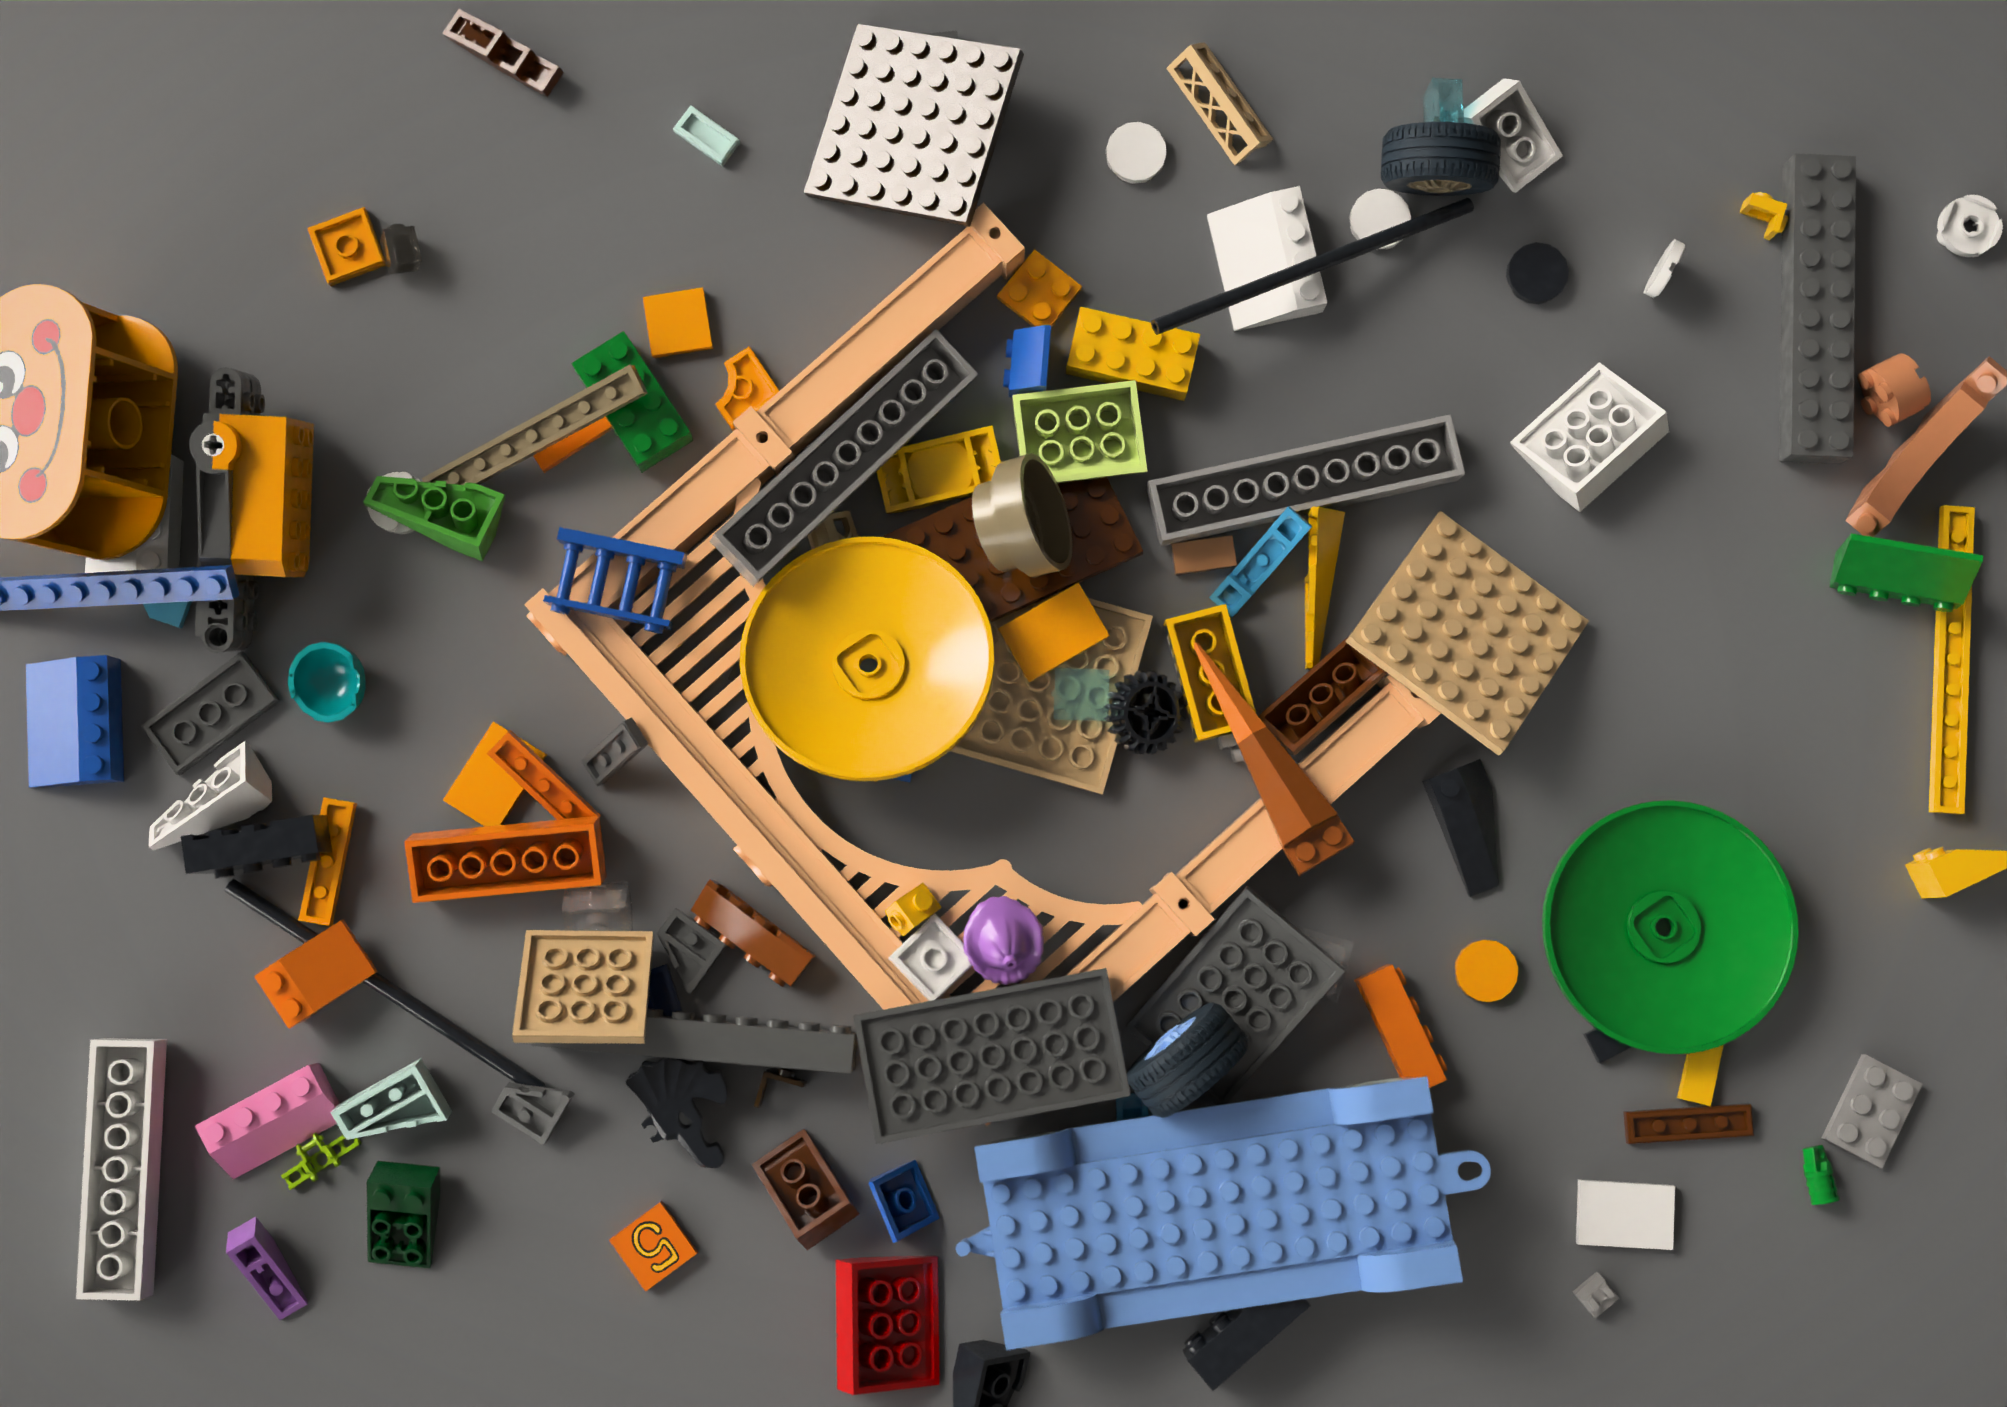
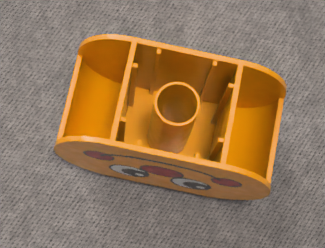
[0,284,178,560]

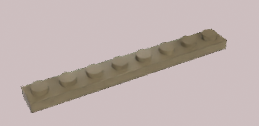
[421,364,648,485]

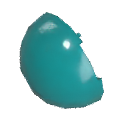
[288,642,366,723]

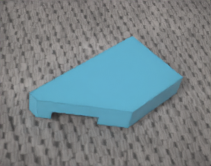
[143,601,192,629]

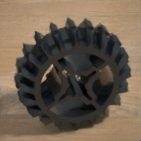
[1104,671,1187,754]

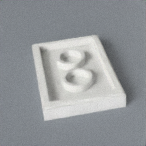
[1576,1179,1675,1250]

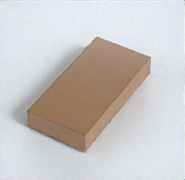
[1171,535,1237,575]

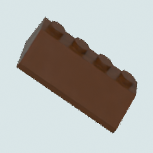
[1258,636,1388,755]

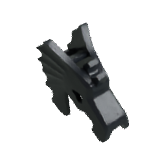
[626,1057,727,1168]

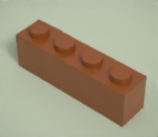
[691,879,816,987]

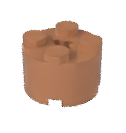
[1857,353,1931,427]

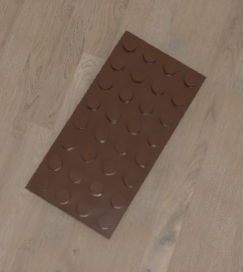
[881,477,1143,623]

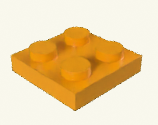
[997,249,1082,327]

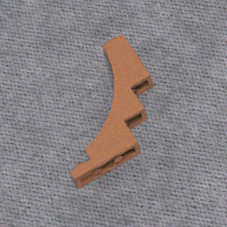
[1845,356,2007,537]

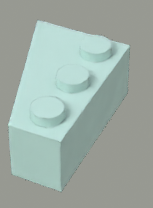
[330,1058,453,1140]

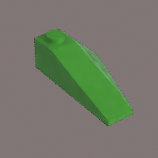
[363,476,505,562]

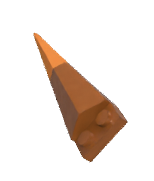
[1194,642,1354,876]

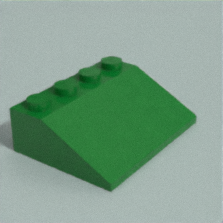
[1829,533,1984,612]

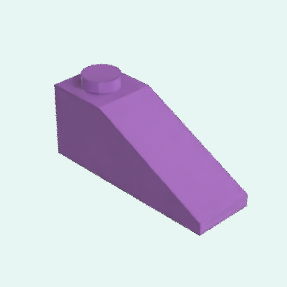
[226,1217,308,1320]

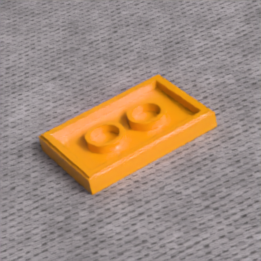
[998,582,1110,683]
[443,721,547,827]

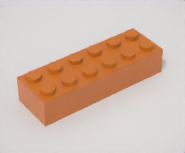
[404,816,607,903]

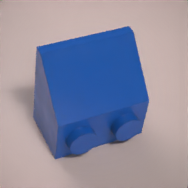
[1003,325,1051,397]

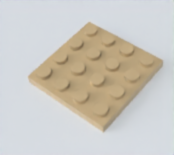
[512,930,654,1044]

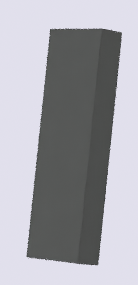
[581,717,648,787]

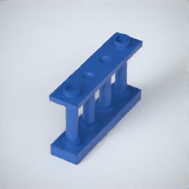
[543,527,687,634]

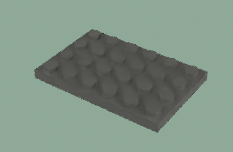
[1125,886,1345,1105]

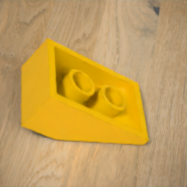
[1905,847,2007,898]

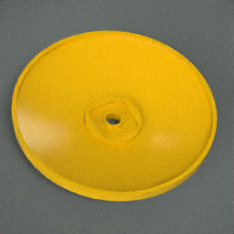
[740,537,994,781]

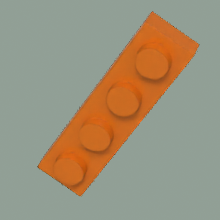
[486,730,601,820]

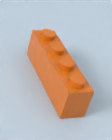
[1354,964,1447,1088]

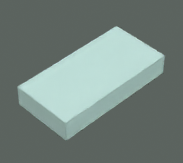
[673,105,740,167]

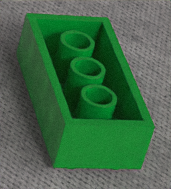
[571,331,693,473]

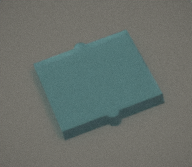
[1051,668,1110,721]

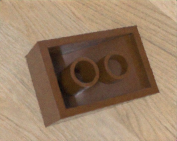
[751,1129,860,1251]

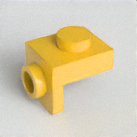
[1740,192,1788,240]
[885,882,942,936]

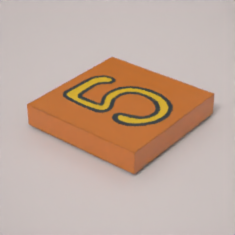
[609,1201,698,1292]

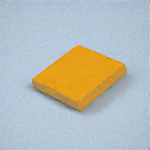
[307,207,387,286]
[643,287,713,358]

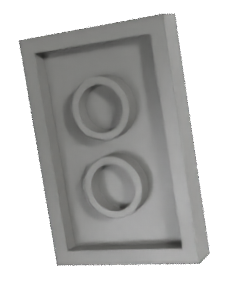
[1821,1054,1923,1168]

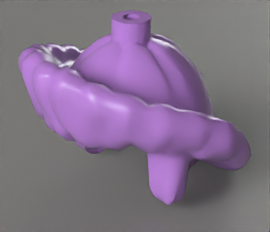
[963,896,1044,985]

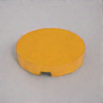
[1455,940,1518,1002]

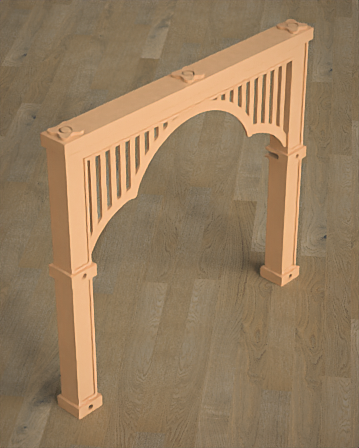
[524,202,1441,1126]

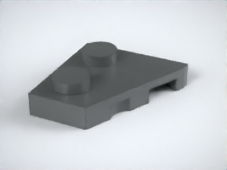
[491,1082,575,1145]

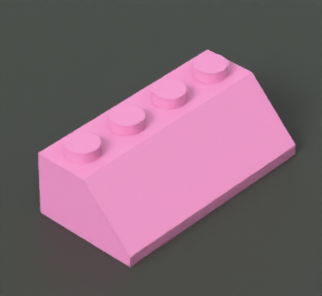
[195,1063,339,1179]

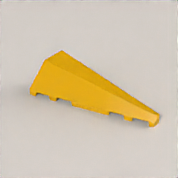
[1305,507,1345,669]

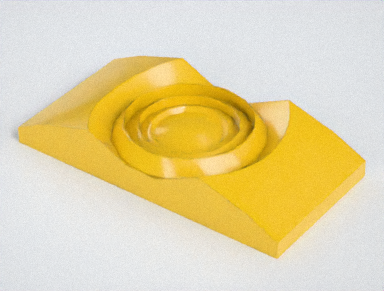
[877,425,1001,514]

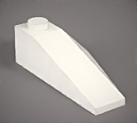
[149,741,272,851]

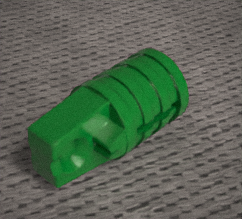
[1803,1145,1840,1205]

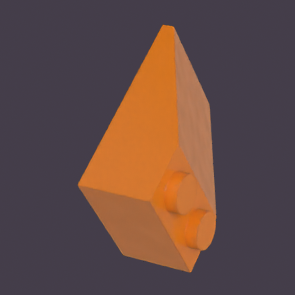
[254,919,378,1029]

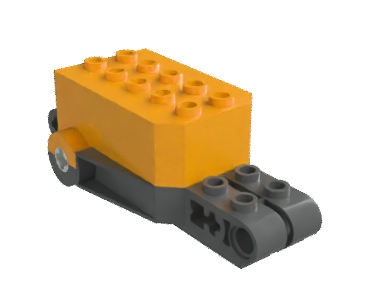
[189,367,314,653]

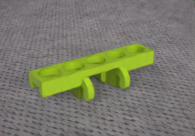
[281,1133,362,1190]

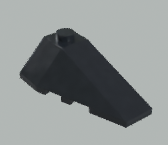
[953,1340,1030,1407]

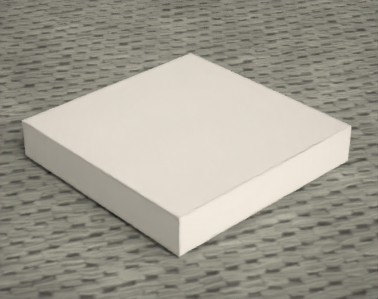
[888,914,972,1001]

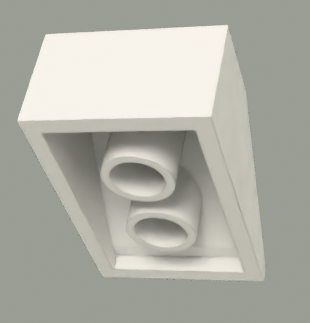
[1456,79,1563,193]

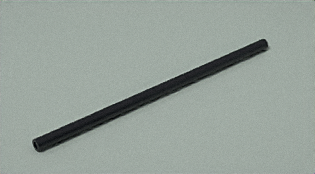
[1151,198,1474,335]
[225,879,545,1087]

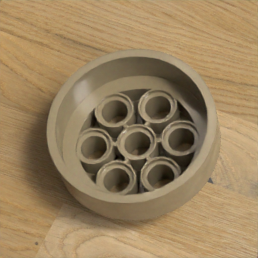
[972,453,1073,578]

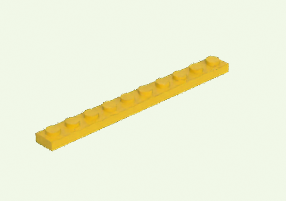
[1929,505,1975,815]

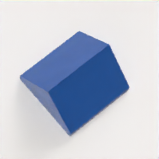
[869,1160,940,1243]

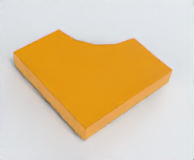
[715,346,779,431]

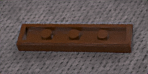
[1623,1103,1754,1144]

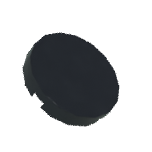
[1506,242,1569,304]

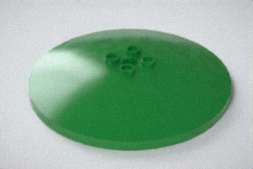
[1542,800,1799,1054]

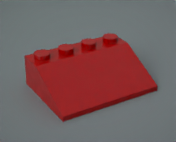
[836,1255,940,1395]

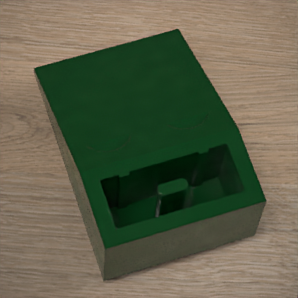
[367,1161,440,1268]

